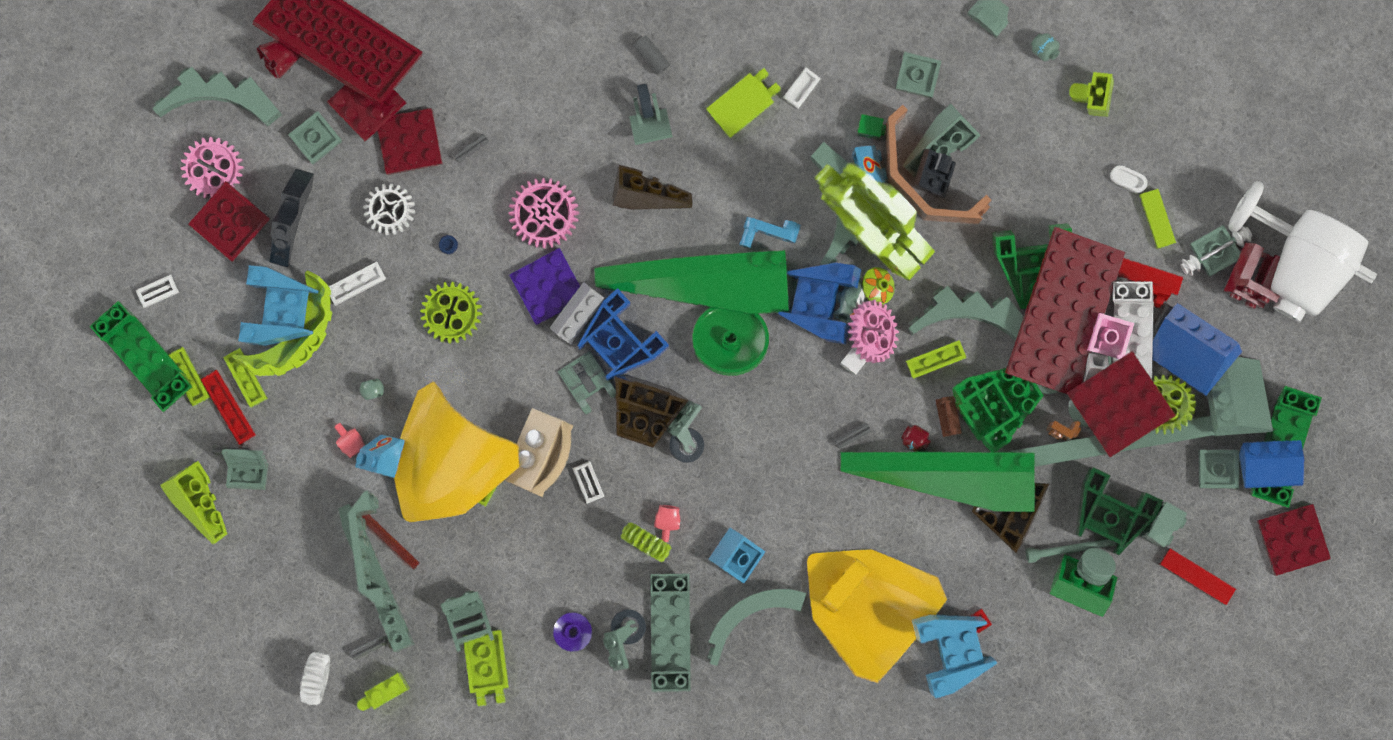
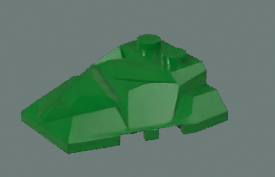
[952,368,1044,452]

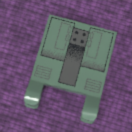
[558,351,616,415]

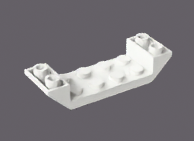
[1113,282,1154,379]

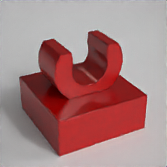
[1153,285,1172,308]

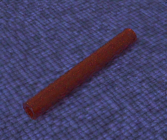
[362,515,420,570]

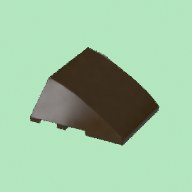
[615,376,689,448]
[972,483,1049,554]

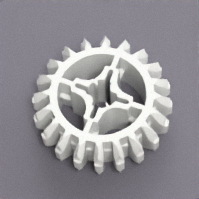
[363,184,415,235]
[300,652,330,705]

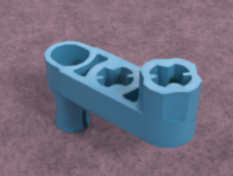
[739,217,801,249]

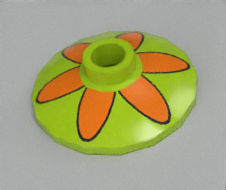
[862,267,895,305]

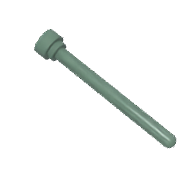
[1025,539,1117,563]

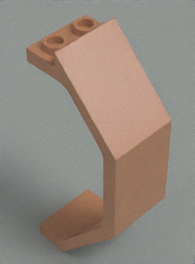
[886,105,992,224]

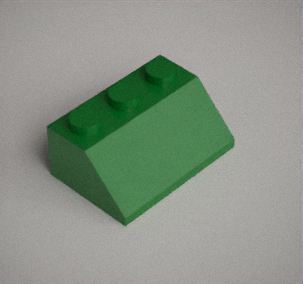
[1049,554,1118,617]

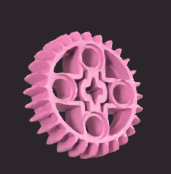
[508,178,579,249]

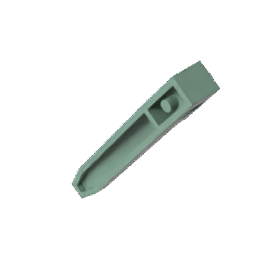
[339,504,414,652]

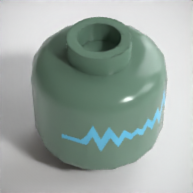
[1031,33,1060,61]

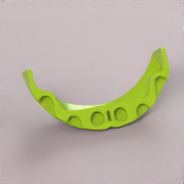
[232,270,332,376]

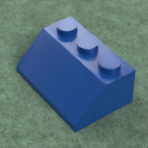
[1239,440,1304,488]

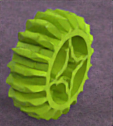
[621,522,671,562]

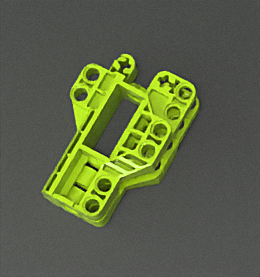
[814,163,935,281]

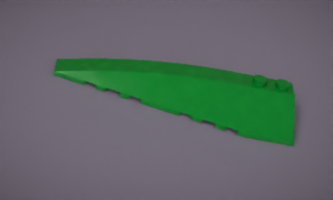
[594,250,789,314]
[841,452,1035,512]

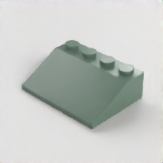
[1207,357,1273,436]

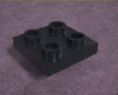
[914,149,956,198]

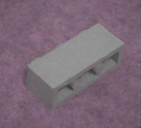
[550,282,605,344]

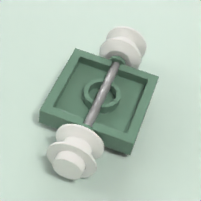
[1181,225,1252,277]

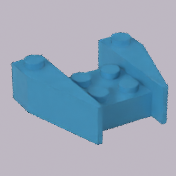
[238,265,319,346]
[912,615,997,698]

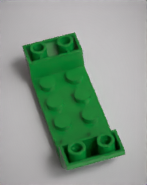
[90,301,193,412]
[1251,386,1322,508]

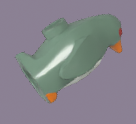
[832,276,865,323]

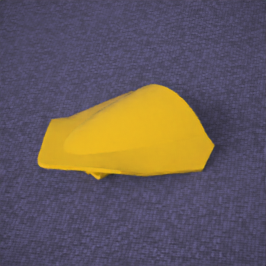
[394,382,519,522]
[807,550,947,683]

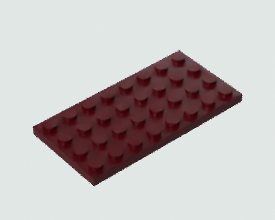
[252,0,423,107]
[1005,227,1126,395]

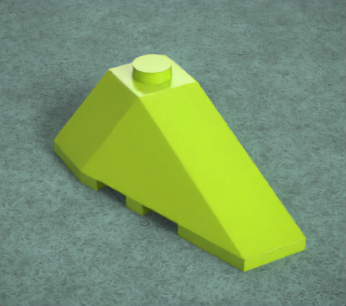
[160,461,227,544]

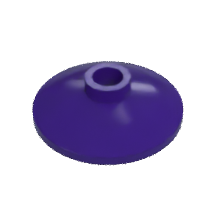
[553,613,592,652]

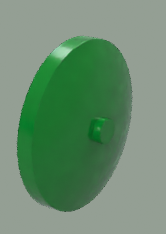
[692,307,769,376]

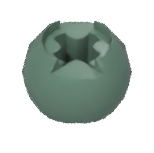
[360,379,384,400]

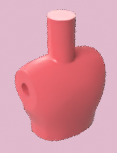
[334,423,365,459]
[654,505,680,542]

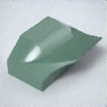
[967,0,1009,38]

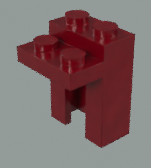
[1224,243,1280,310]

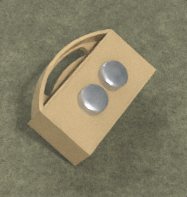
[505,408,573,497]

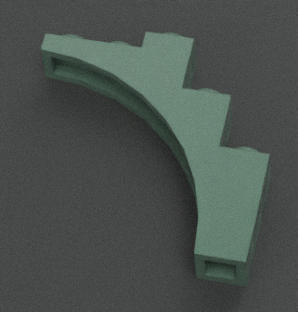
[152,67,282,127]
[810,142,862,266]
[907,286,1024,341]

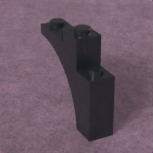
[269,169,314,268]

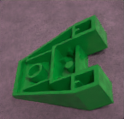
[992,223,1072,309]

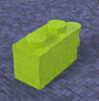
[357,672,410,711]

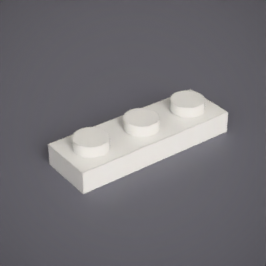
[329,262,386,306]

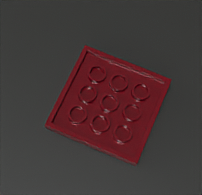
[1067,350,1176,457]

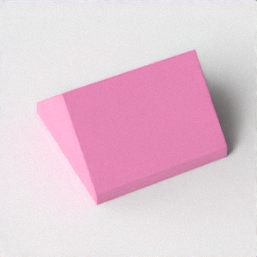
[1088,313,1134,359]

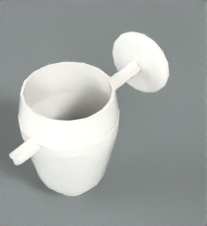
[1228,181,1377,322]

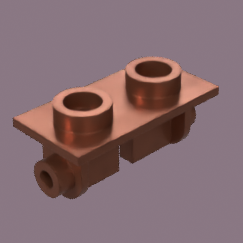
[935,396,962,437]

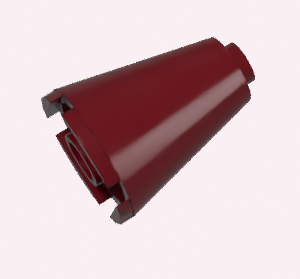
[256,40,301,79]

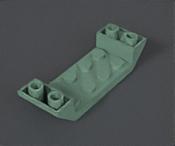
[348,491,392,610]
[650,574,691,692]

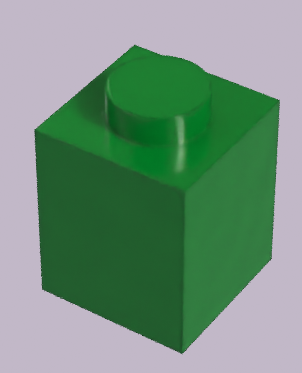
[857,114,886,140]

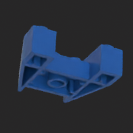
[779,263,861,345]
[578,288,669,381]

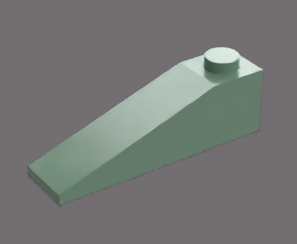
[903,104,981,177]

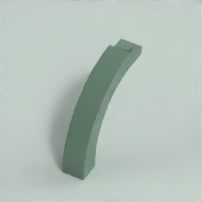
[707,589,806,666]

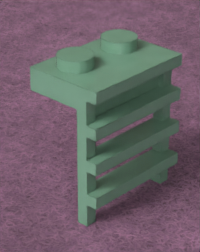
[222,449,268,490]
[441,591,494,652]

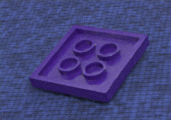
[509,248,580,325]

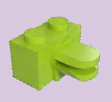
[1069,72,1114,117]

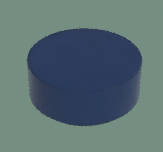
[439,235,458,255]

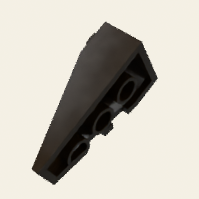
[613,165,693,210]

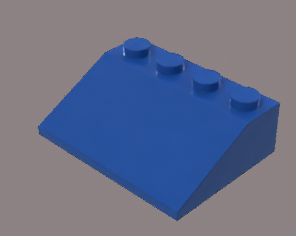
[1152,303,1242,396]

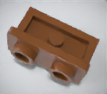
[1046,421,1081,441]

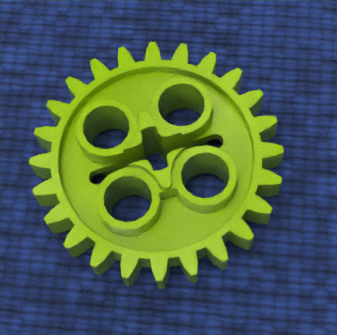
[420,281,483,344]
[1153,375,1196,435]

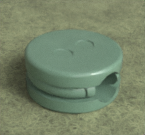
[1077,548,1116,585]

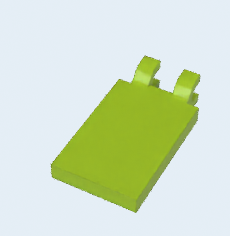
[706,68,781,139]
[463,630,509,706]

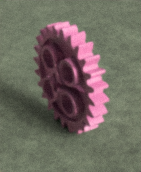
[180,137,244,198]
[848,300,899,363]

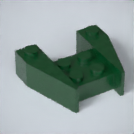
[1076,467,1163,555]

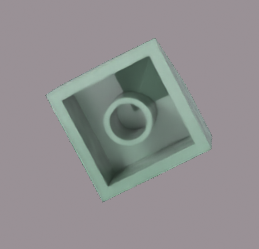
[1141,502,1187,548]

